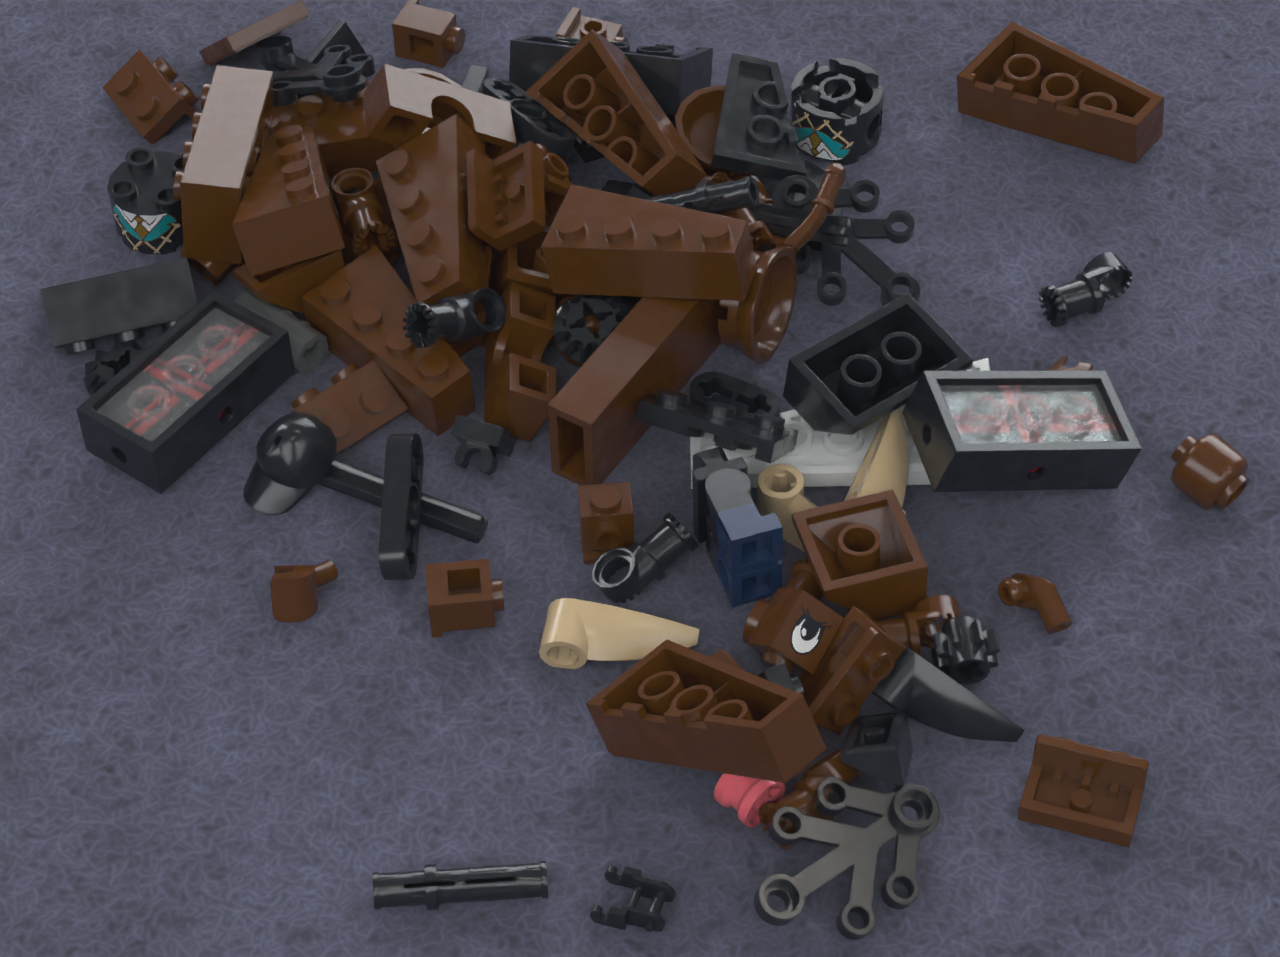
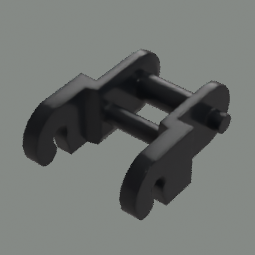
[590,865,676,932]

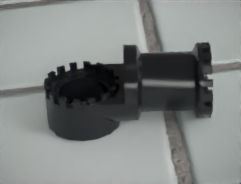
[1039,252,1133,327]
[402,288,506,348]
[592,512,699,603]

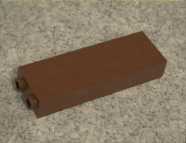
[548,236,754,485]

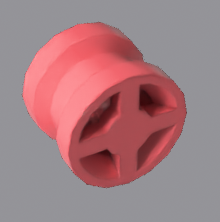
[713,773,785,828]

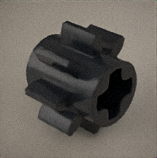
[931,616,1000,684]

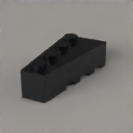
[509,35,713,121]

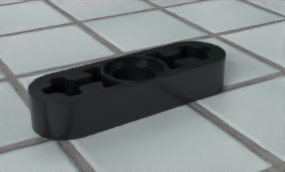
[480,78,576,161]
[379,433,424,580]

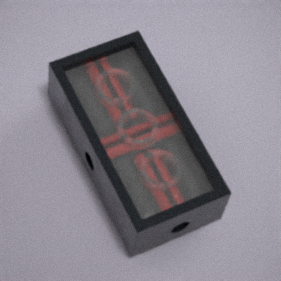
[76,290,295,494]
[902,370,1142,492]

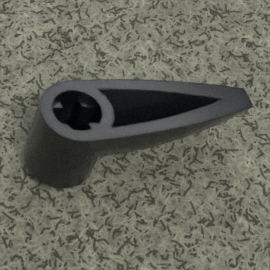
[871,644,1025,742]

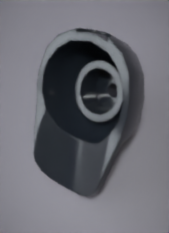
[243,412,337,515]

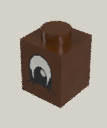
[747,587,844,675]

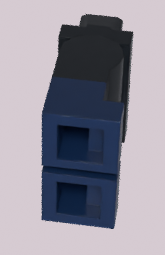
[692,447,783,608]

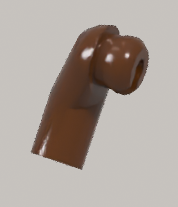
[998,573,1072,635]

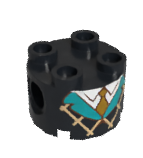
[790,58,884,165]
[107,147,184,255]

